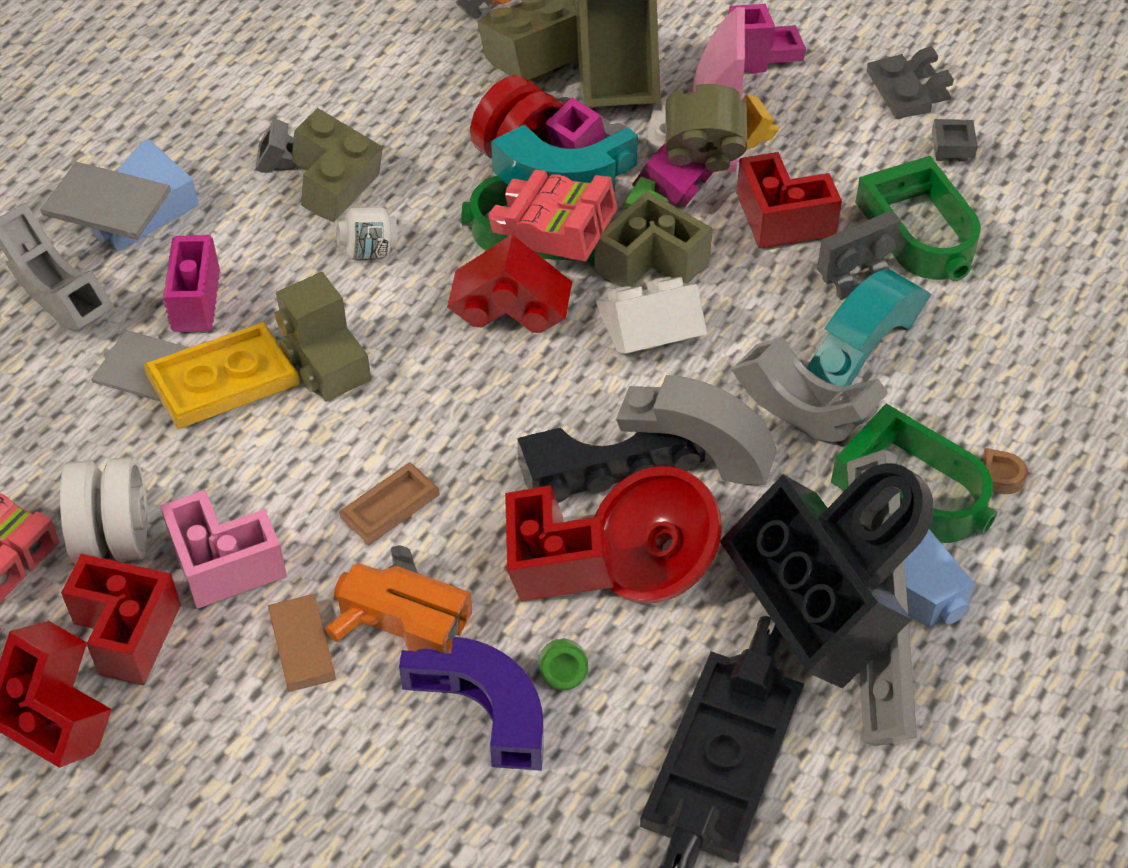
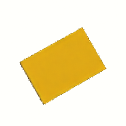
[144,322,300,429]

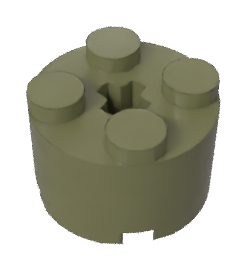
[665,84,747,172]

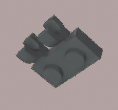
[867,46,954,119]
[817,211,901,300]

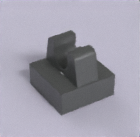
[255,118,296,173]
[932,119,978,161]

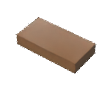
[339,462,440,545]
[268,594,336,692]

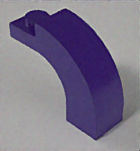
[399,637,544,771]

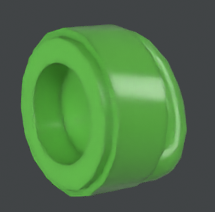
[538,638,588,691]

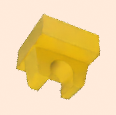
[742,94,779,149]

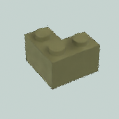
[292,108,383,223]
[595,191,713,287]
[274,271,371,402]

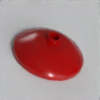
[594,466,722,604]

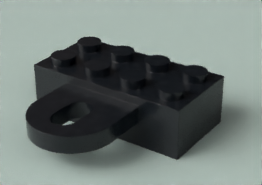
[720,463,934,689]

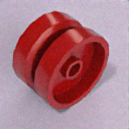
[470,74,564,159]

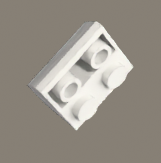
[596,277,707,354]

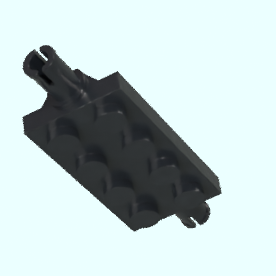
[640,616,805,868]

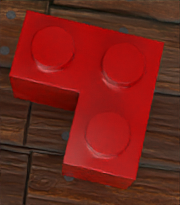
[736,152,842,249]
[447,234,572,333]
[505,485,614,602]
[61,554,181,685]
[0,621,112,768]

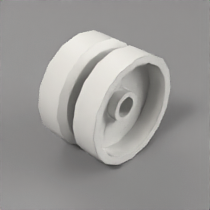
[60,457,148,564]

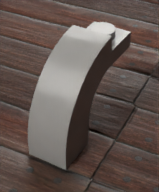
[0,203,114,330]
[731,337,888,442]
[616,375,777,485]

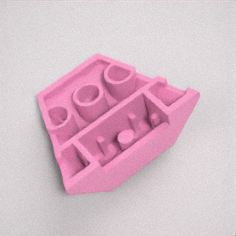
[692,7,745,172]

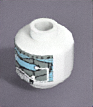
[336,207,397,260]

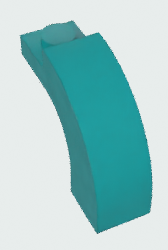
[491,125,638,192]
[807,269,932,386]

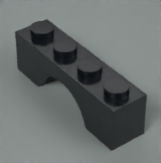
[517,427,706,503]

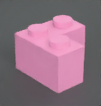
[160,490,287,609]

